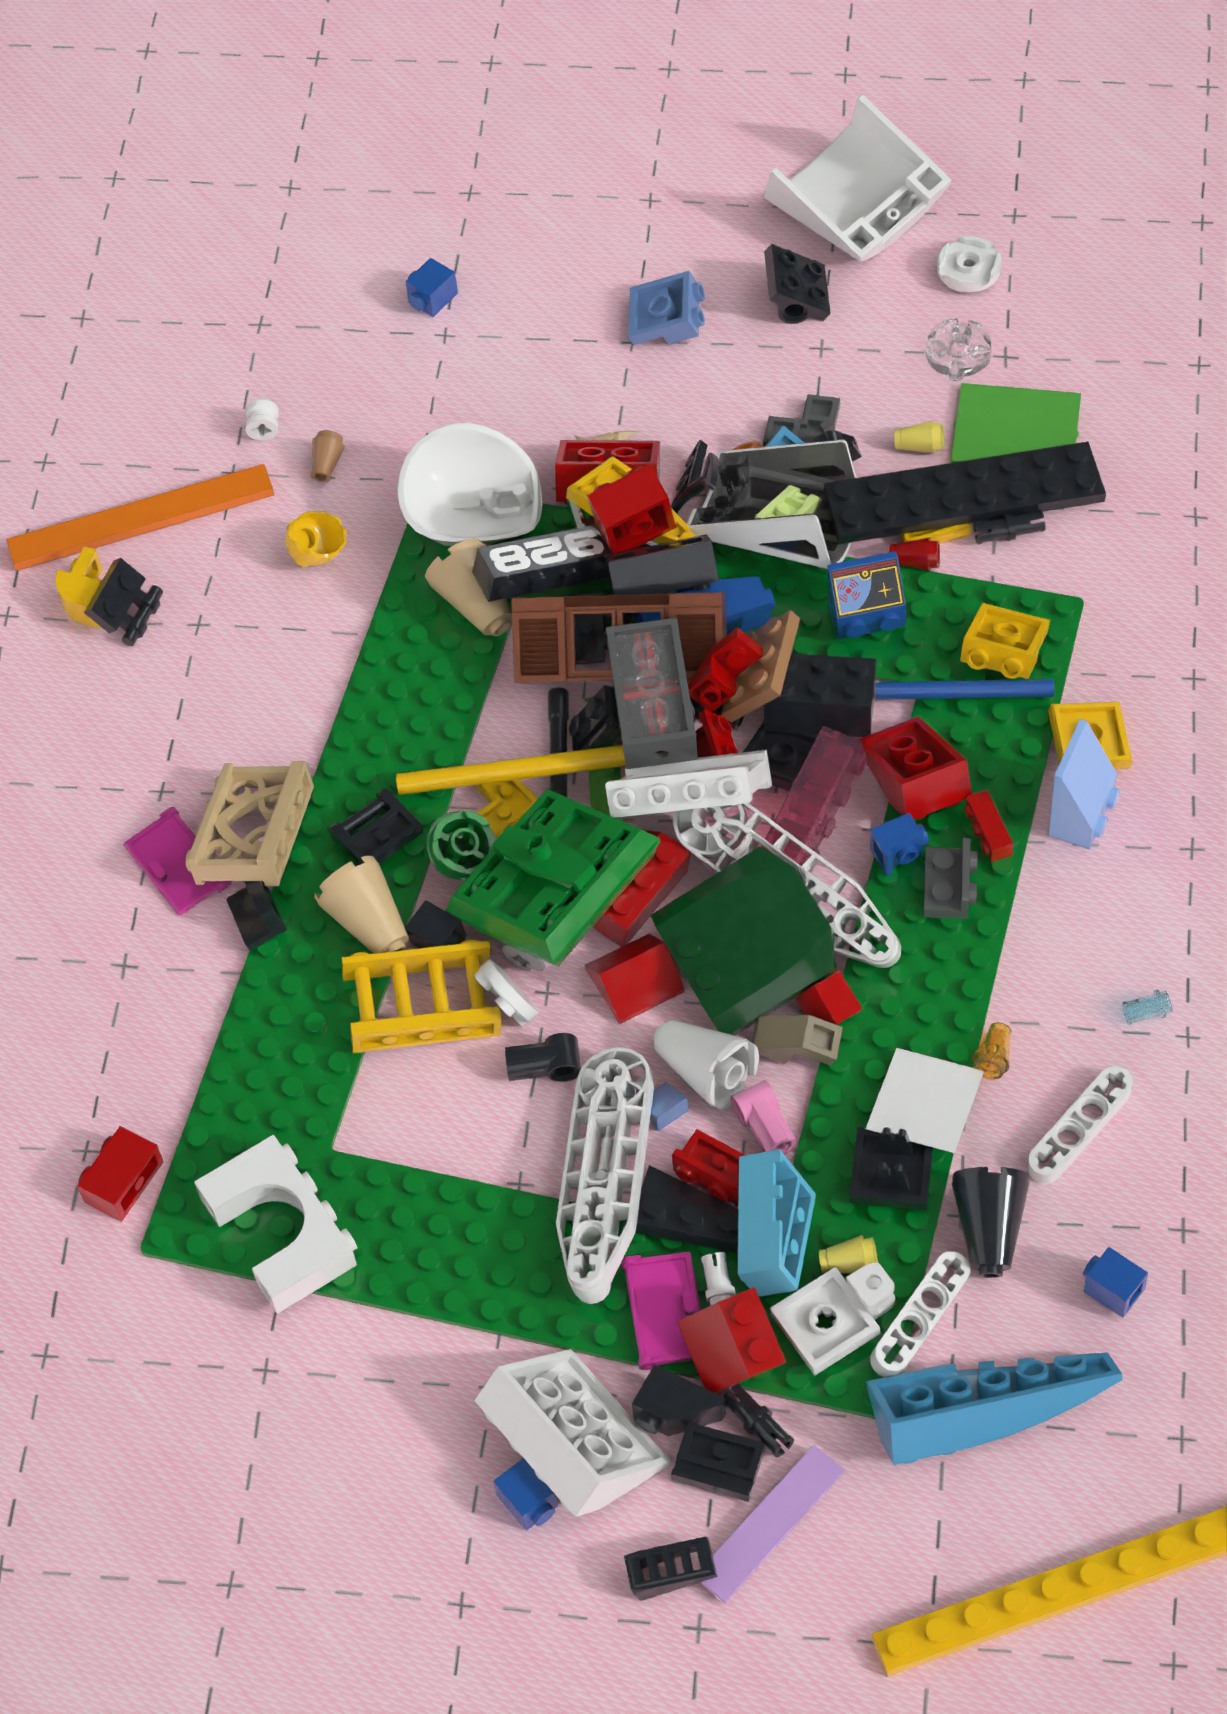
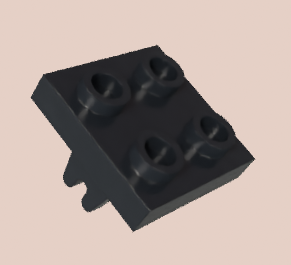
[850,1127,933,1210]

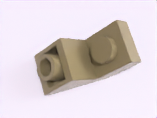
[752,1015,843,1066]

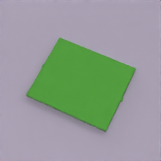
[951,383,1081,463]

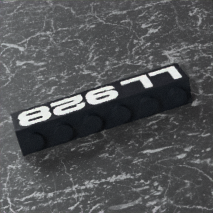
[472,525,679,602]

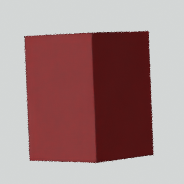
[585,934,685,1024]

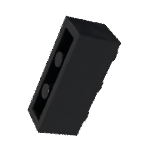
[605,534,719,595]

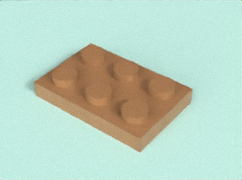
[721,610,800,723]

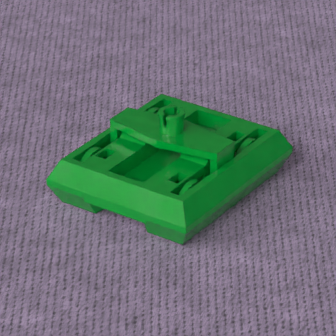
[446,789,660,967]

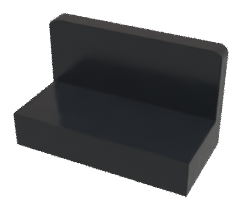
[226,881,287,950]

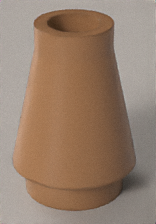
[311,430,345,482]

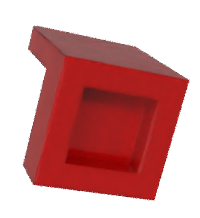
[795,971,862,1025]

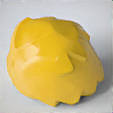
[285,511,347,568]

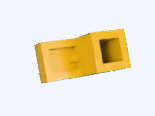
[55,546,103,628]

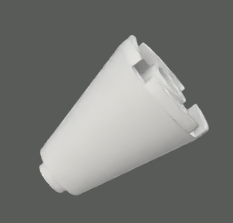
[653,1020,759,1109]

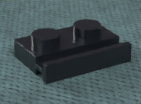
[569,685,619,751]
[671,1421,766,1502]

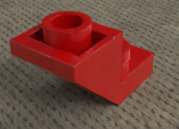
[688,628,762,712]

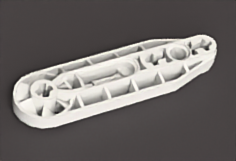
[673,803,901,968]
[556,1047,654,1304]

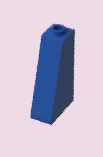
[633,577,775,635]

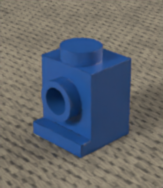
[870,813,929,876]

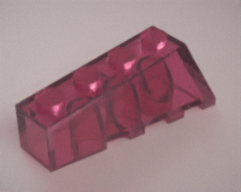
[762,726,867,866]

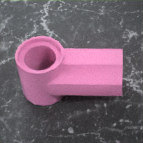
[730,1080,796,1155]

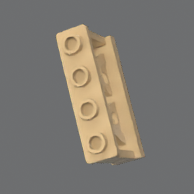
[186,761,314,886]

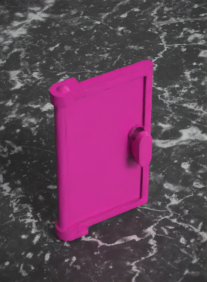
[123,807,232,915]
[621,1252,701,1370]

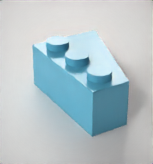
[738,1149,816,1296]

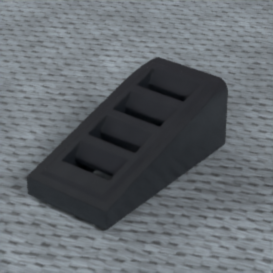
[624,1536,718,1601]

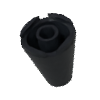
[951,1167,1030,1278]

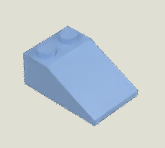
[1049,719,1120,849]

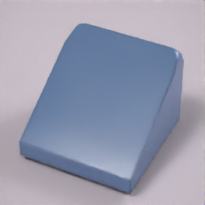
[650,1082,689,1131]

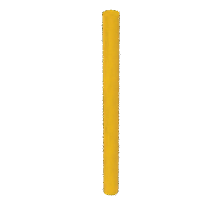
[396,745,625,795]

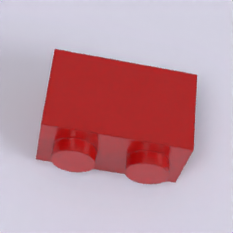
[77,1126,164,1222]

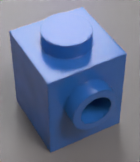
[405,257,458,317]
[1083,1246,1148,1318]
[493,1458,558,1531]

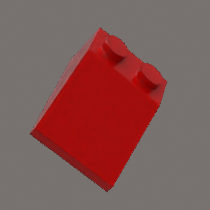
[855,716,972,820]

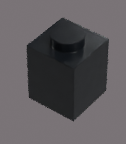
[405,900,467,949]

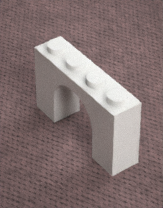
[194,1134,357,1314]

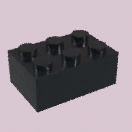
[764,654,876,737]

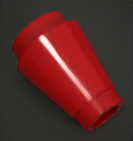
[889,537,940,572]

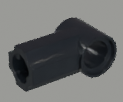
[505,1033,581,1082]

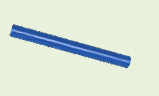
[875,679,1054,700]

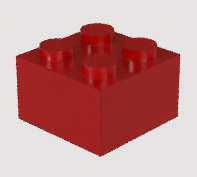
[587,464,676,554]

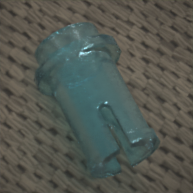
[1122,989,1172,1025]

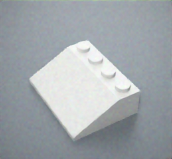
[474,1349,671,1517]

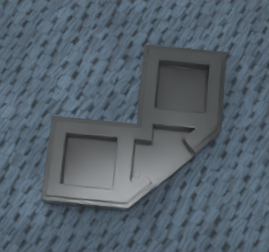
[763,394,840,447]

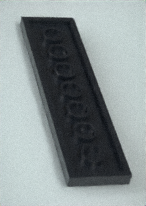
[824,441,1106,544]

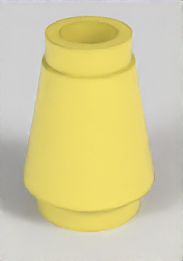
[894,420,944,454]
[819,1235,878,1274]

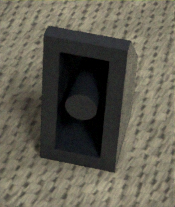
[632,1364,726,1437]

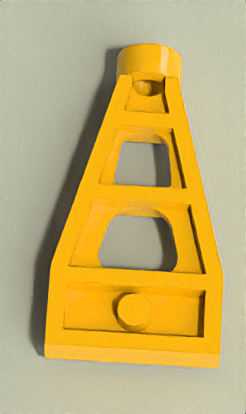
[566,456,697,544]

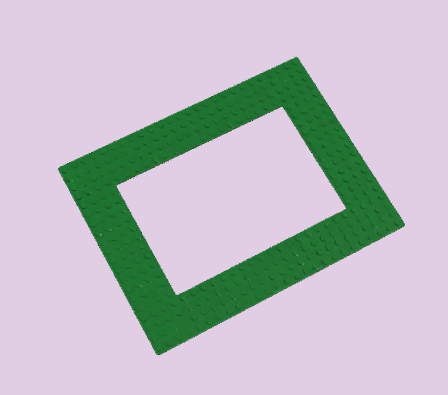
[140,503,1084,1419]

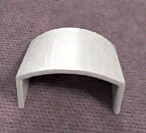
[764,94,952,262]

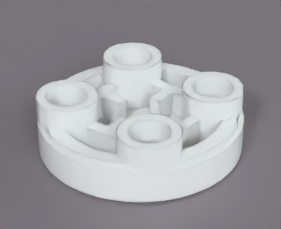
[473,959,539,1026]

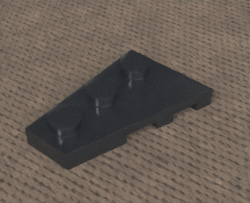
[635,1165,739,1253]

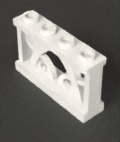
[605,750,772,818]

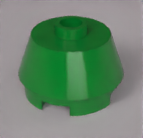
[426,810,496,881]

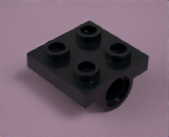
[764,243,831,324]

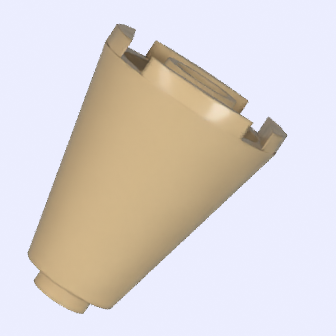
[425,538,512,636]
[314,856,409,954]

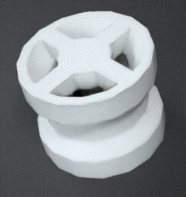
[245,399,279,441]

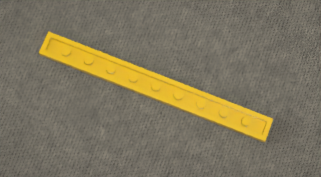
[872,1507,1227,1677]

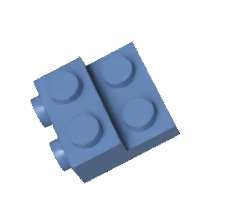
[628,271,705,345]

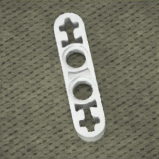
[1028,1066,1133,1184]
[870,1251,970,1377]

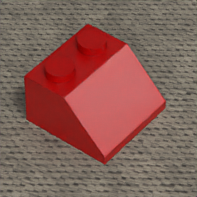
[677,1287,786,1393]

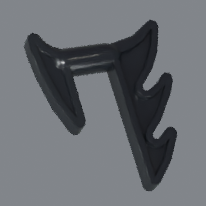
[671,440,719,513]

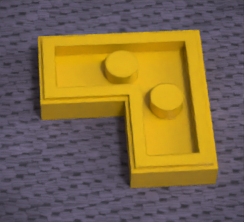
[474,759,538,839]

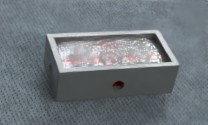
[606,618,698,769]

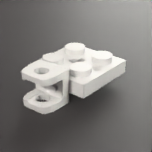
[770,1263,896,1376]

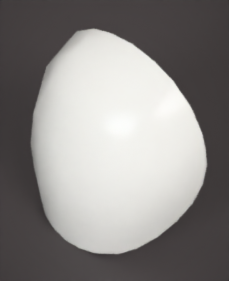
[397,423,542,546]

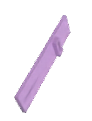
[700,1445,845,1603]

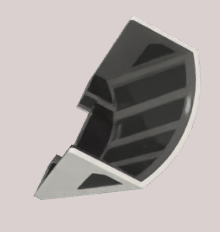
[687,440,857,569]

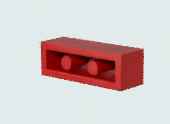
[963,790,1013,862]

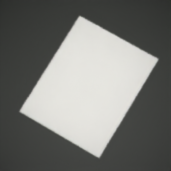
[865,1048,984,1153]

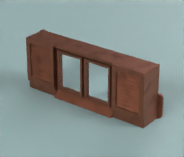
[511,591,727,683]

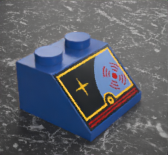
[827,551,906,639]

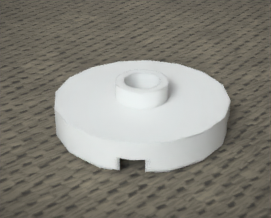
[937,236,1002,293]

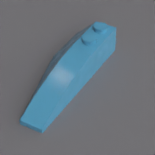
[867,1352,1122,1465]

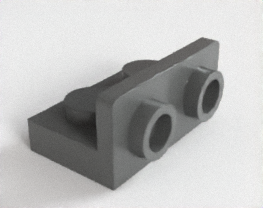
[924,838,977,919]

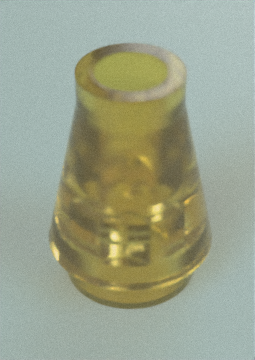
[972,1022,1012,1080]

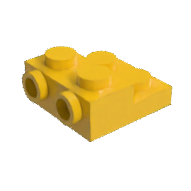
[960,603,1050,679]

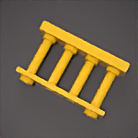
[342,940,501,1053]

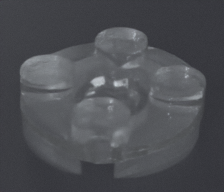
[926,318,992,381]

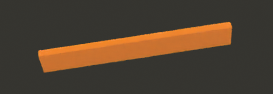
[6,464,274,571]

